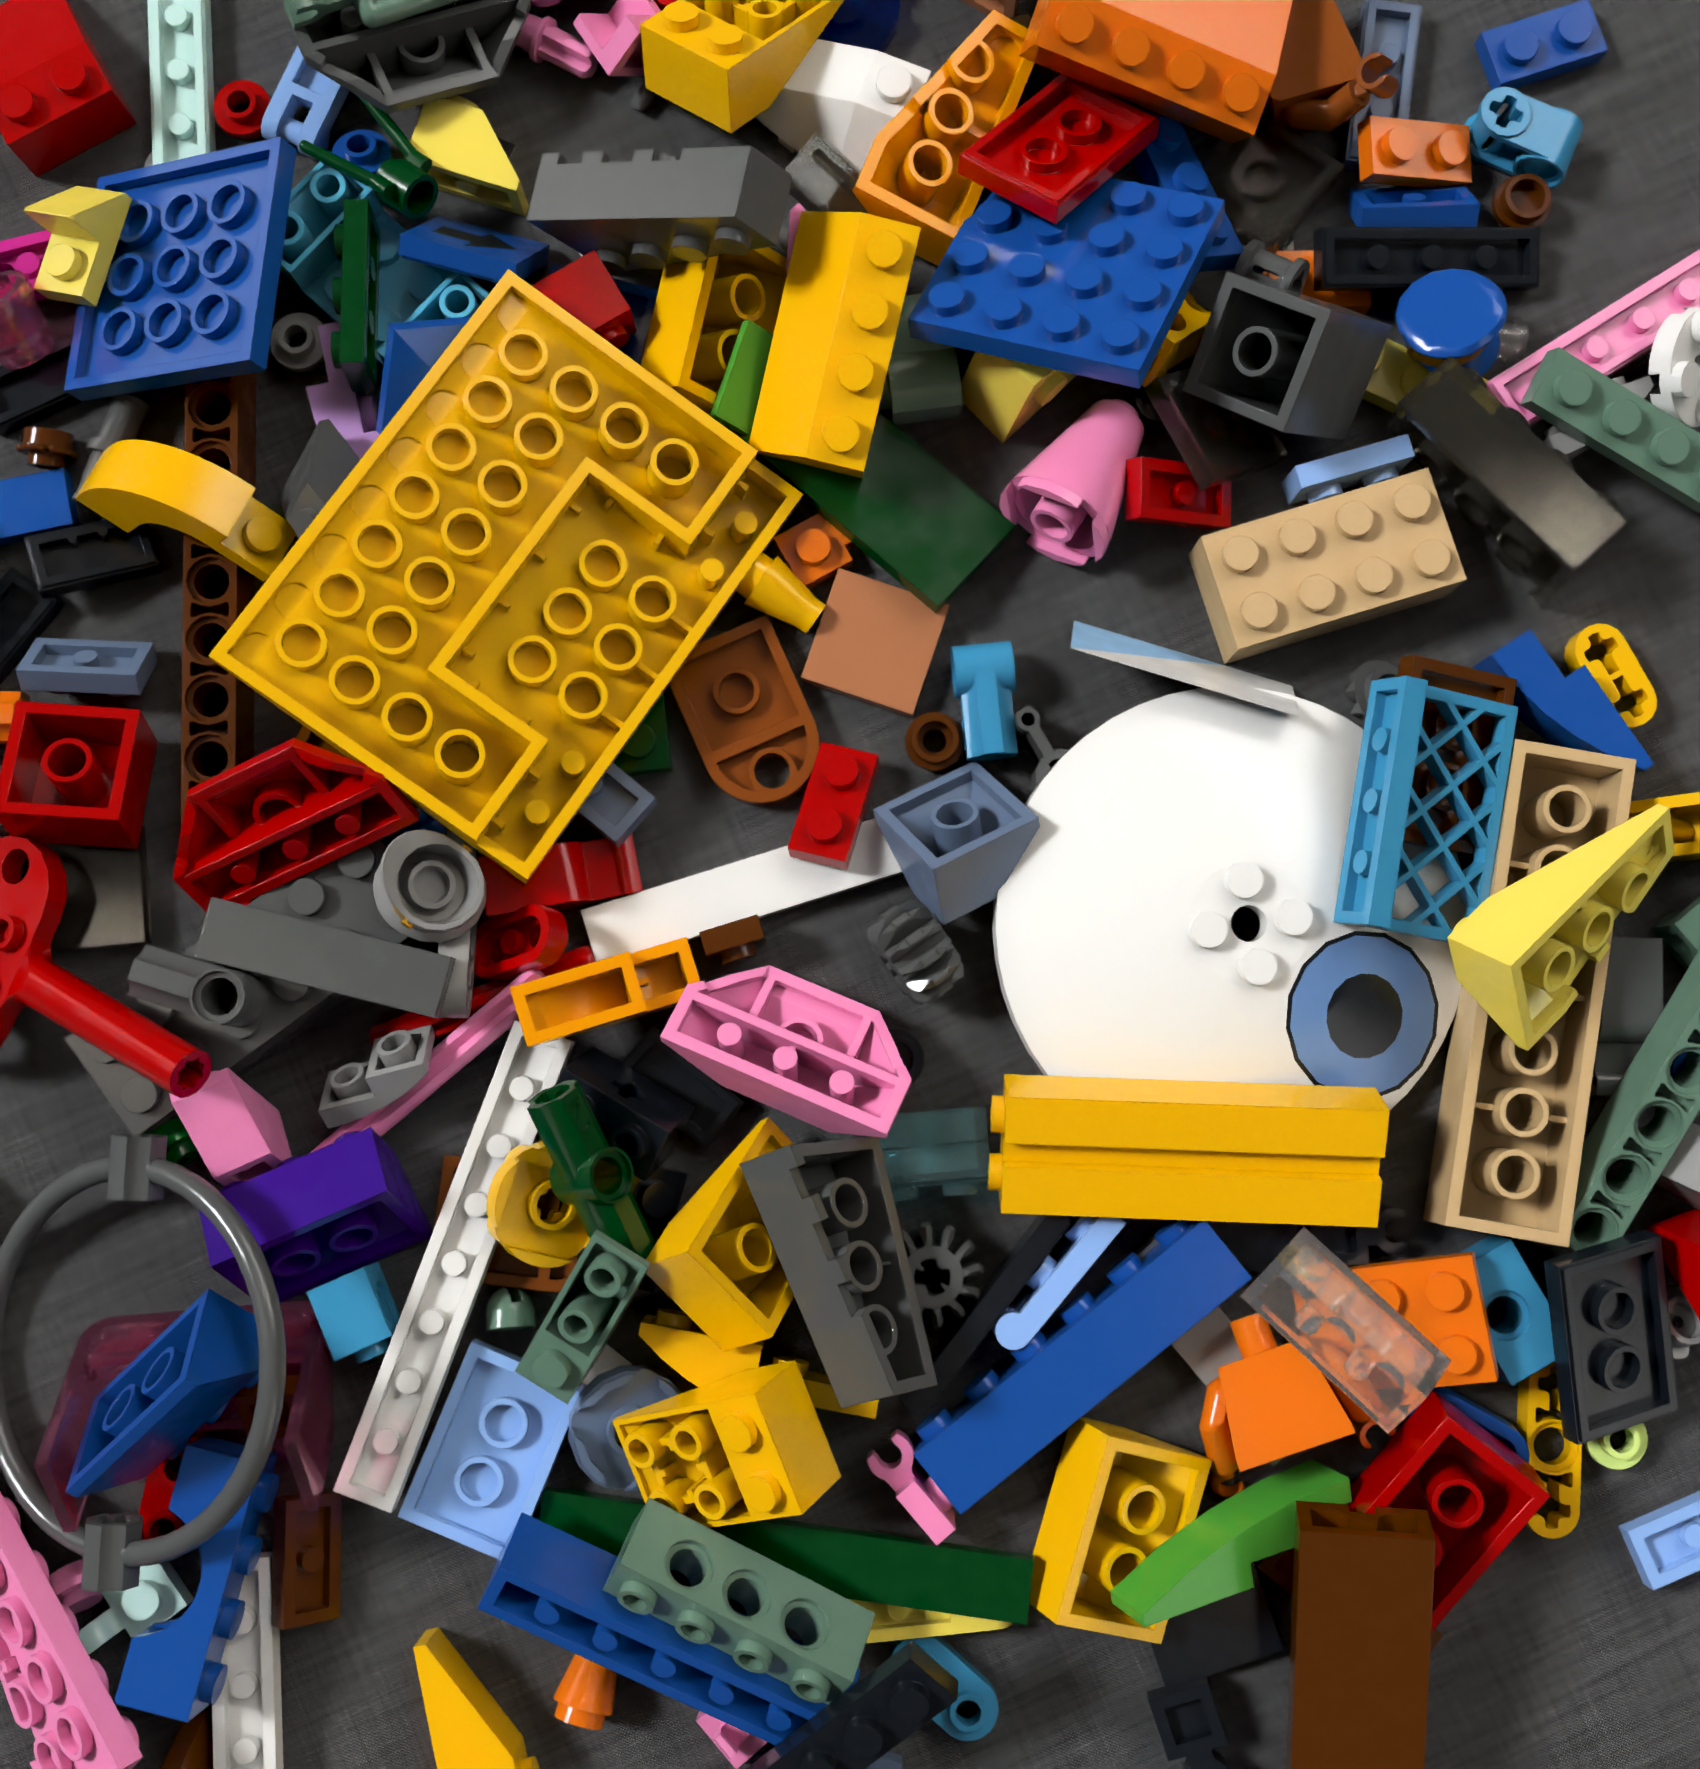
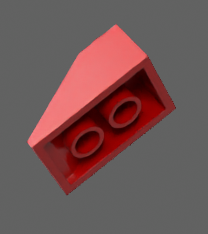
[0,0,137,177]

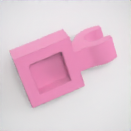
[867,1429,956,1546]

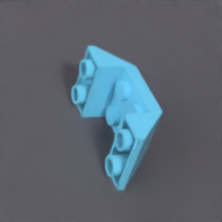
[280,151,489,367]

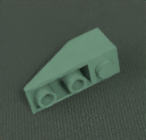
[515,1229,651,1404]

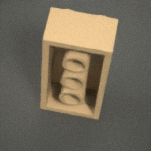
[1188,468,1467,664]

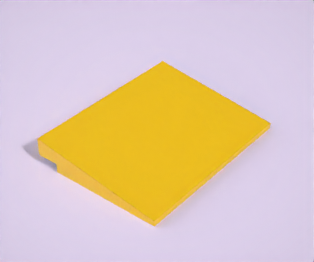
[208,269,803,885]

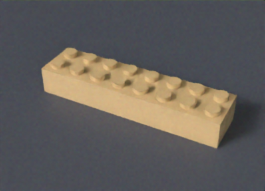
[1423,739,1636,1248]

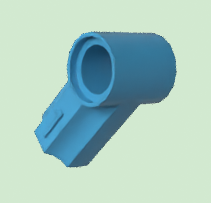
[950,641,1018,762]

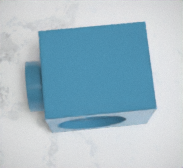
[306,1261,400,1364]

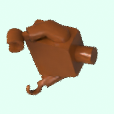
[1264,0,1398,132]

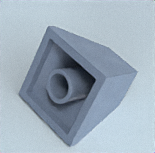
[873,761,1040,925]

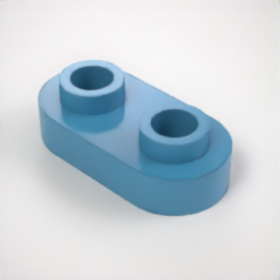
[889,1636,999,1741]

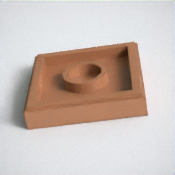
[801,568,950,718]

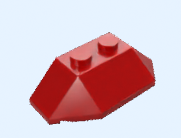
[172,738,419,913]

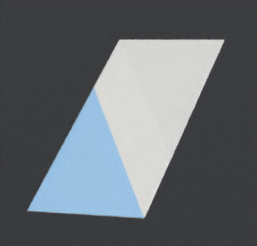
[1070,621,1300,717]

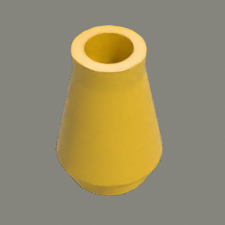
[736,552,826,634]

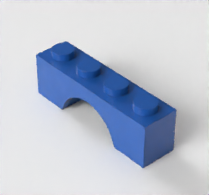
[114,1436,280,1723]

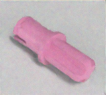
[515,13,599,79]

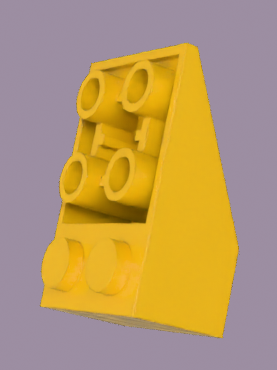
[640,0,844,133]
[612,1360,842,1528]

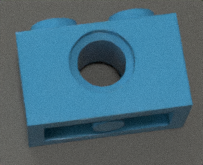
[1460,1234,1555,1386]

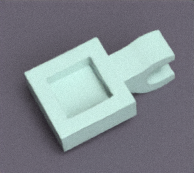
[78,1561,194,1655]

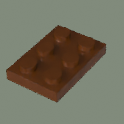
[1397,654,1517,857]

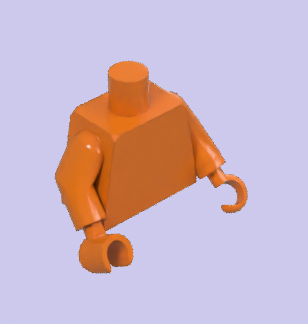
[1199,1311,1396,1498]

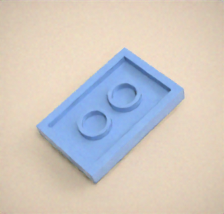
[397,1338,587,1559]

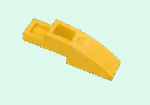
[638,1308,879,1419]

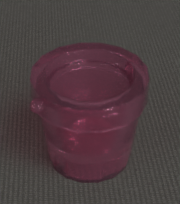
[0,270,56,370]

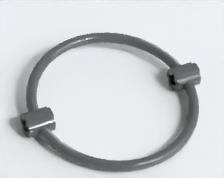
[0,1134,286,1593]

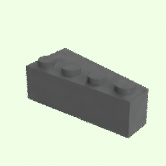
[526,145,793,276]
[739,1137,938,1408]

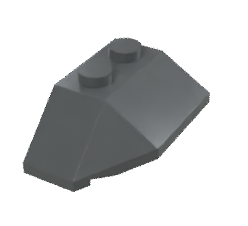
[283,0,532,114]

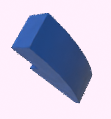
[1473,629,1654,774]

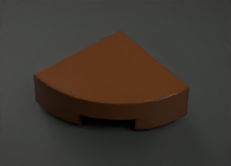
[160,1711,213,1769]

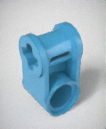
[1464,86,1584,188]

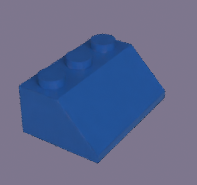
[65,1288,259,1498]

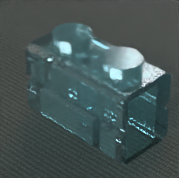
[864,1106,990,1201]

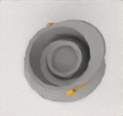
[373,829,486,943]

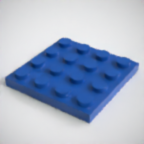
[64,137,297,401]
[908,178,1225,389]

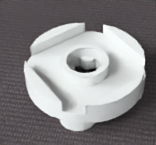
[1649,306,1700,428]

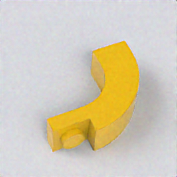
[74,439,296,582]

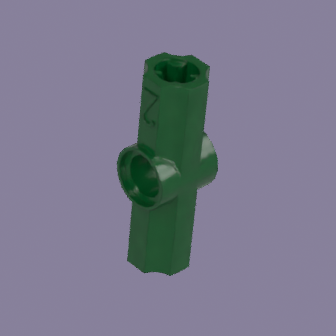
[527,1080,654,1259]

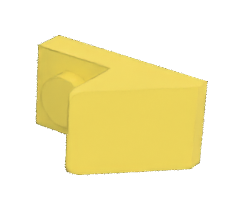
[24,186,132,307]

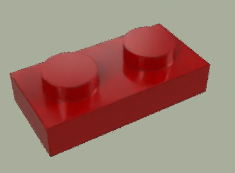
[1125,456,1232,530]
[788,741,880,870]

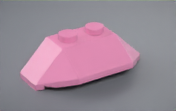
[660,965,912,1138]

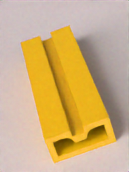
[988,1074,1390,1228]

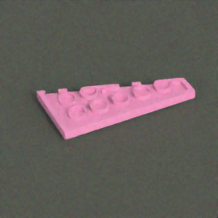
[0,1492,143,1769]

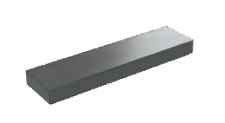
[194,897,456,1019]

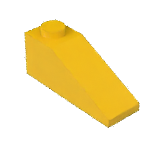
[413,1627,540,1769]

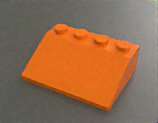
[1019,0,1293,144]

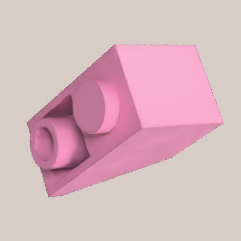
[169,1067,292,1186]

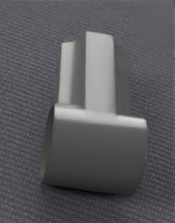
[127,944,268,1027]

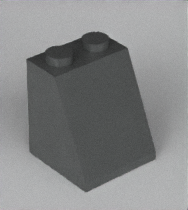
[1182,271,1392,440]

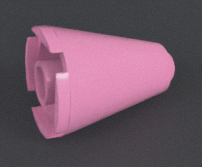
[999,399,1144,566]

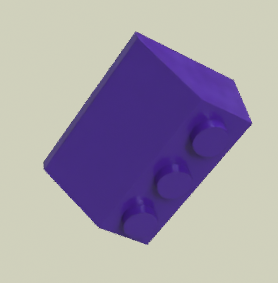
[199,1127,433,1303]

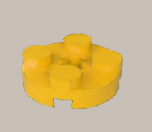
[486,1141,590,1268]

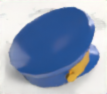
[1395,268,1507,381]

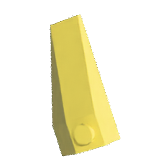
[1447,803,1675,1051]

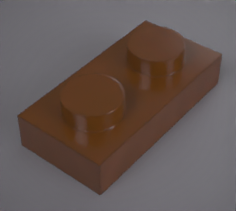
[271,1488,342,1630]

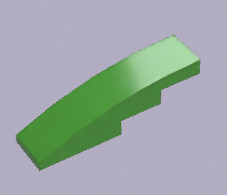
[1110,1459,1352,1627]

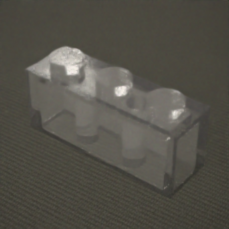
[1240,1227,1451,1434]

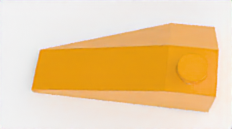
[852,9,1034,266]

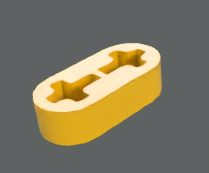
[1564,623,1657,730]

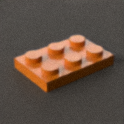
[1285,1251,1499,1394]

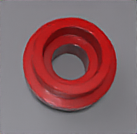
[213,80,271,140]

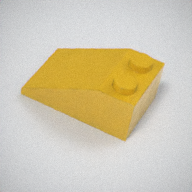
[646,1117,794,1352]

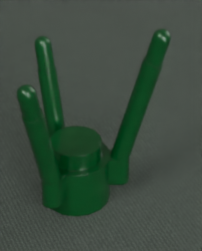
[299,96,438,221]

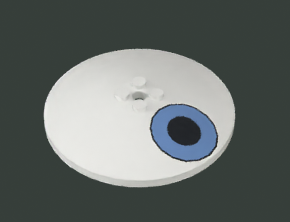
[992,688,1466,1110]

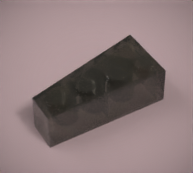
[1387,356,1628,609]

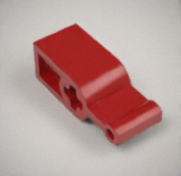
[477,833,643,921]

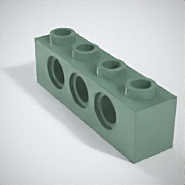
[603,1498,876,1705]

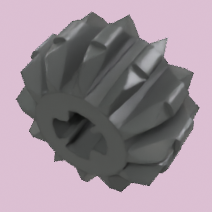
[868,899,964,1005]
[901,1221,983,1328]

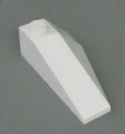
[755,39,931,194]

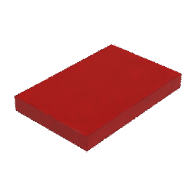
[958,74,1160,225]

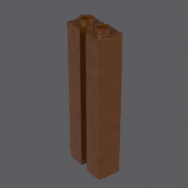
[1286,1501,1436,1769]

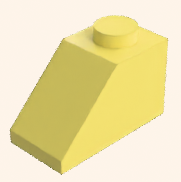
[405,95,529,217]

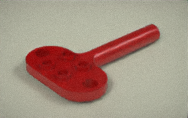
[0,835,212,1098]

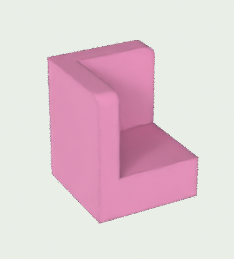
[573,0,661,76]

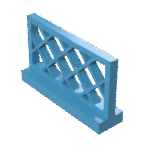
[1333,675,1518,943]

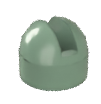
[485,1287,535,1332]

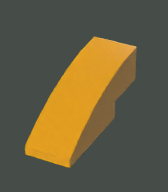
[509,937,700,1048]

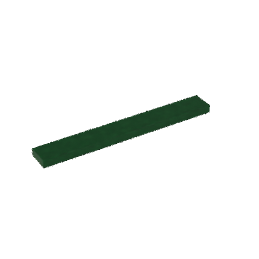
[539,1486,1034,1625]

